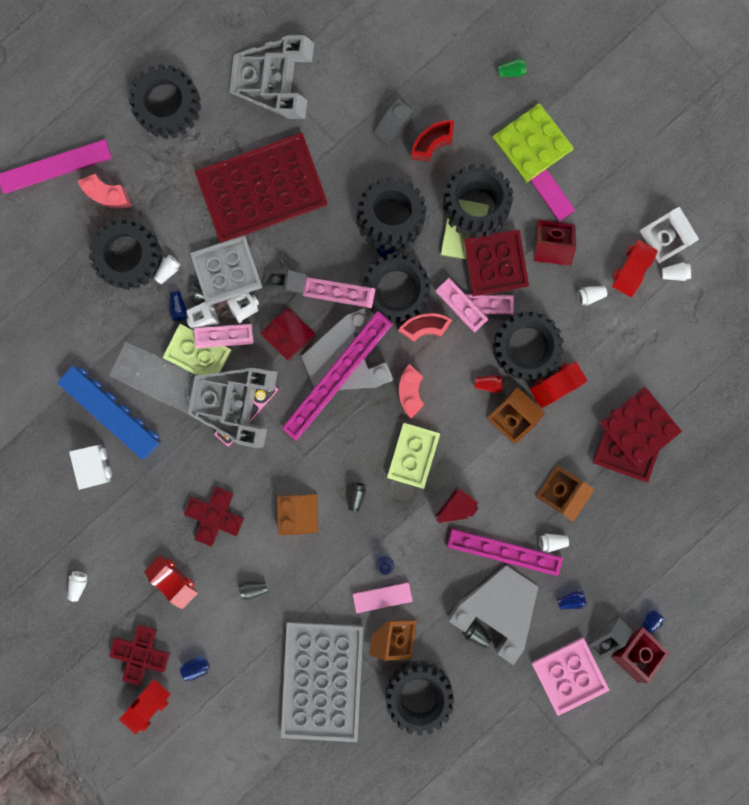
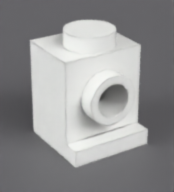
[227,293,259,324]
[187,302,220,329]

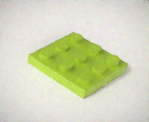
[492,103,574,183]

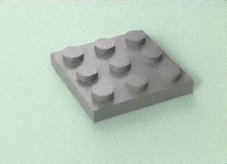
[190,235,263,306]

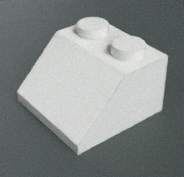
[640,207,699,263]
[69,445,112,490]

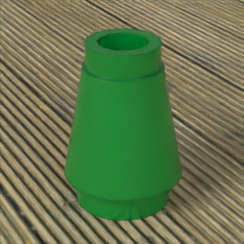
[498,57,527,77]

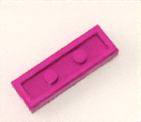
[530,169,575,222]

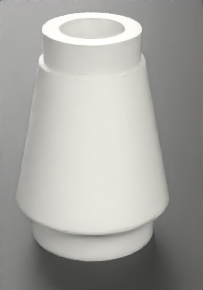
[153,255,181,284]
[662,262,691,281]
[577,286,607,306]
[539,534,569,553]
[67,571,88,601]

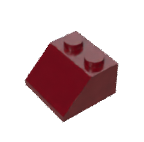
[533,220,576,266]
[260,308,316,361]
[435,486,479,523]
[611,627,670,683]

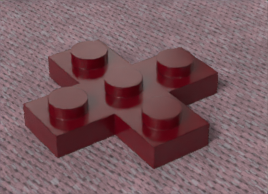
[184,486,245,547]
[109,624,170,686]

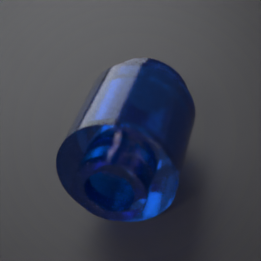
[180,656,210,682]

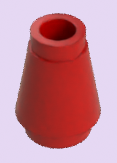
[475,374,503,393]

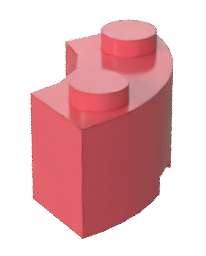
[78,174,132,209]
[398,313,452,342]
[399,364,424,418]

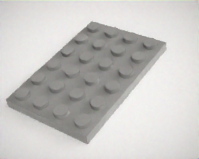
[281,621,363,742]

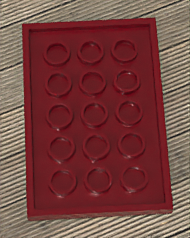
[195,132,329,243]

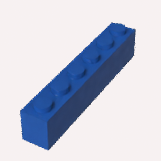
[57,366,161,460]

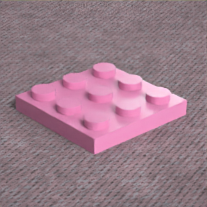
[531,637,610,716]

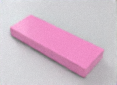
[435,278,488,333]
[465,294,514,315]
[194,324,253,348]
[353,582,413,613]

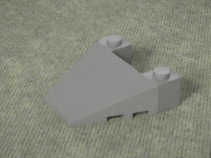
[229,35,314,119]
[301,308,393,390]
[188,368,278,448]
[448,565,538,665]

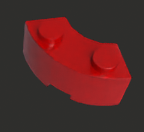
[411,120,454,162]
[611,239,658,298]
[529,361,588,409]
[144,555,198,609]
[119,680,171,735]

